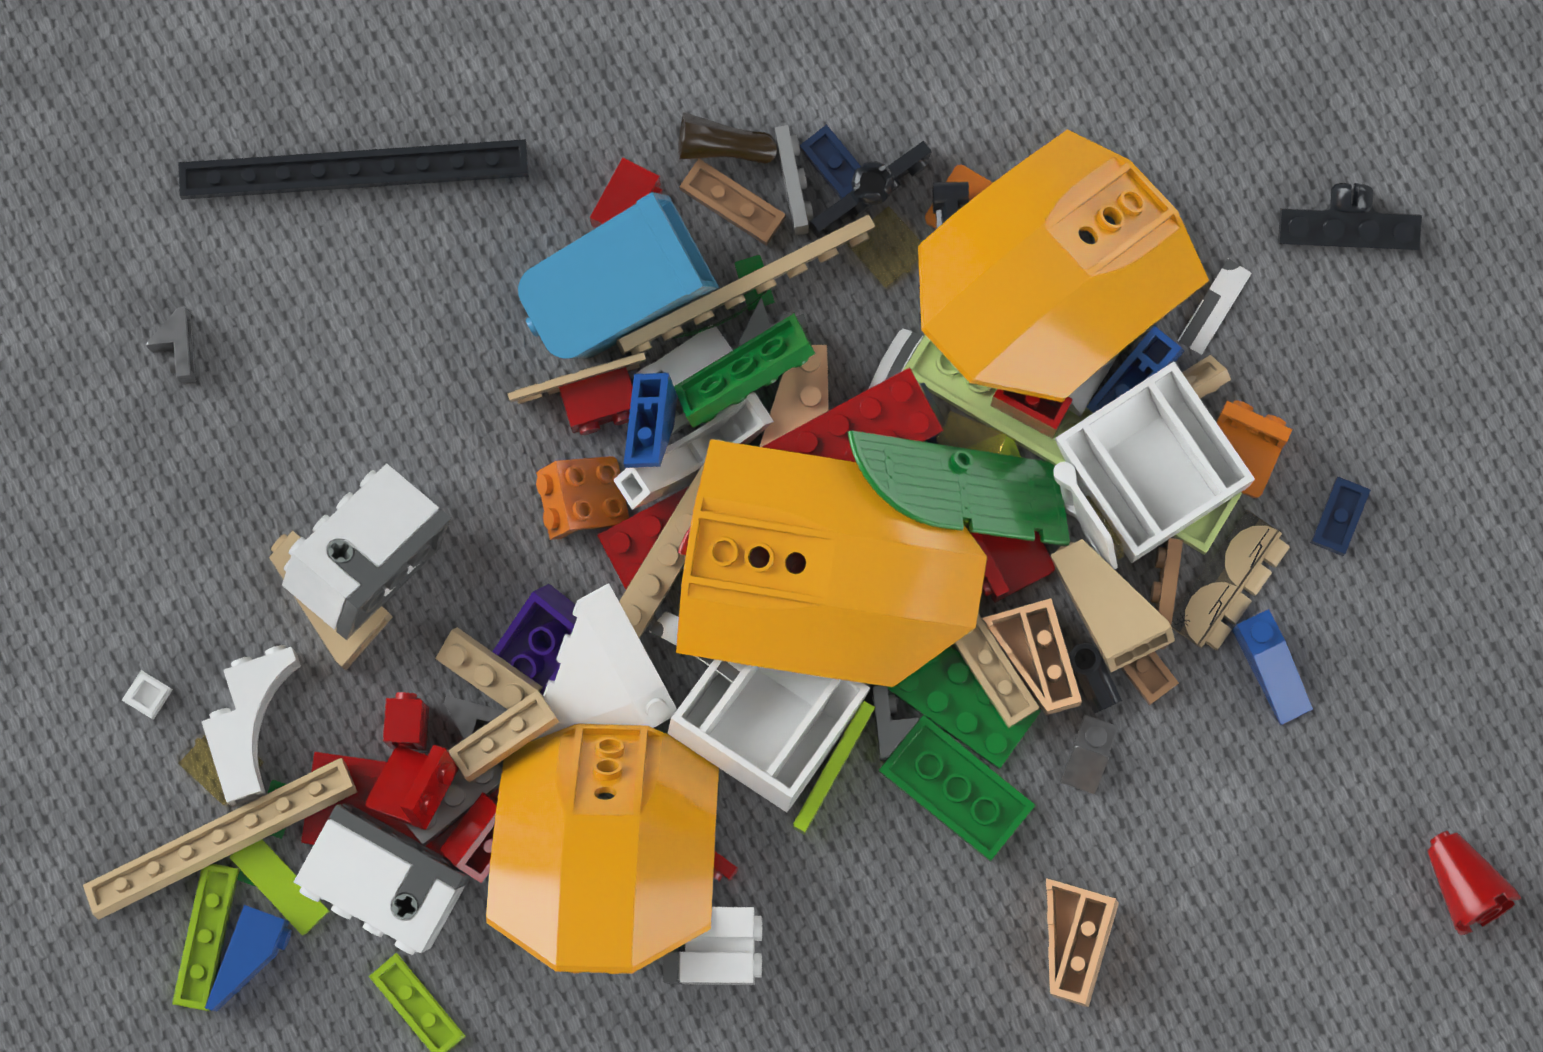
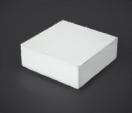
[122,670,173,720]

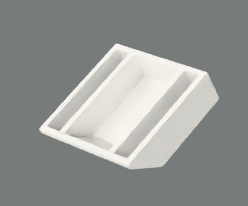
[1055,362,1255,563]
[667,659,870,813]

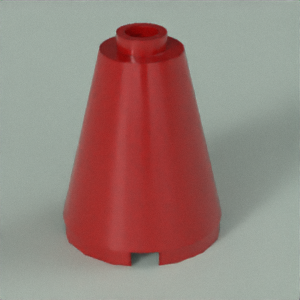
[1427,831,1521,935]

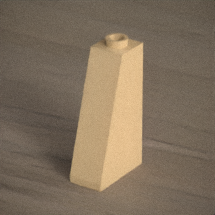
[269,531,393,670]
[1051,539,1175,672]

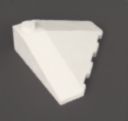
[530,583,677,742]

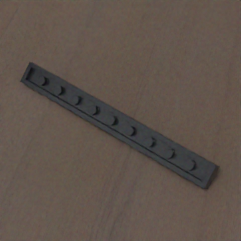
[178,139,529,200]

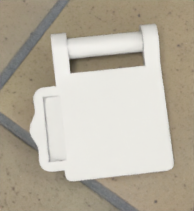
[632,325,753,435]
[1054,462,1118,570]

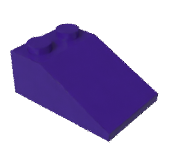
[492,584,577,696]

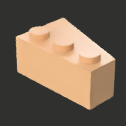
[760,345,829,447]
[982,598,1082,715]
[1046,878,1119,1007]

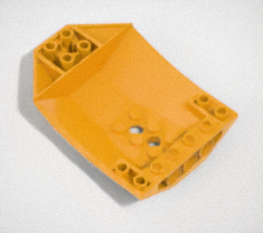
[918,129,1209,402]
[676,439,987,687]
[486,724,719,974]

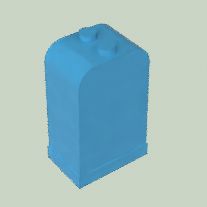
[518,192,719,359]

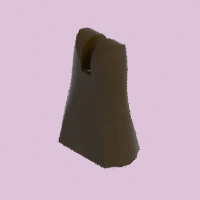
[678,113,777,164]

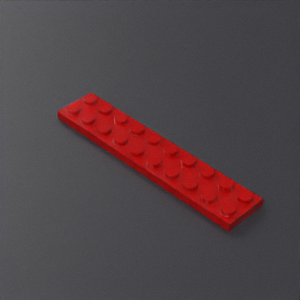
[597,367,944,590]

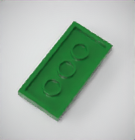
[674,313,815,428]
[887,646,1041,770]
[878,715,1036,862]

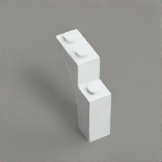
[614,392,774,510]
[201,645,301,807]

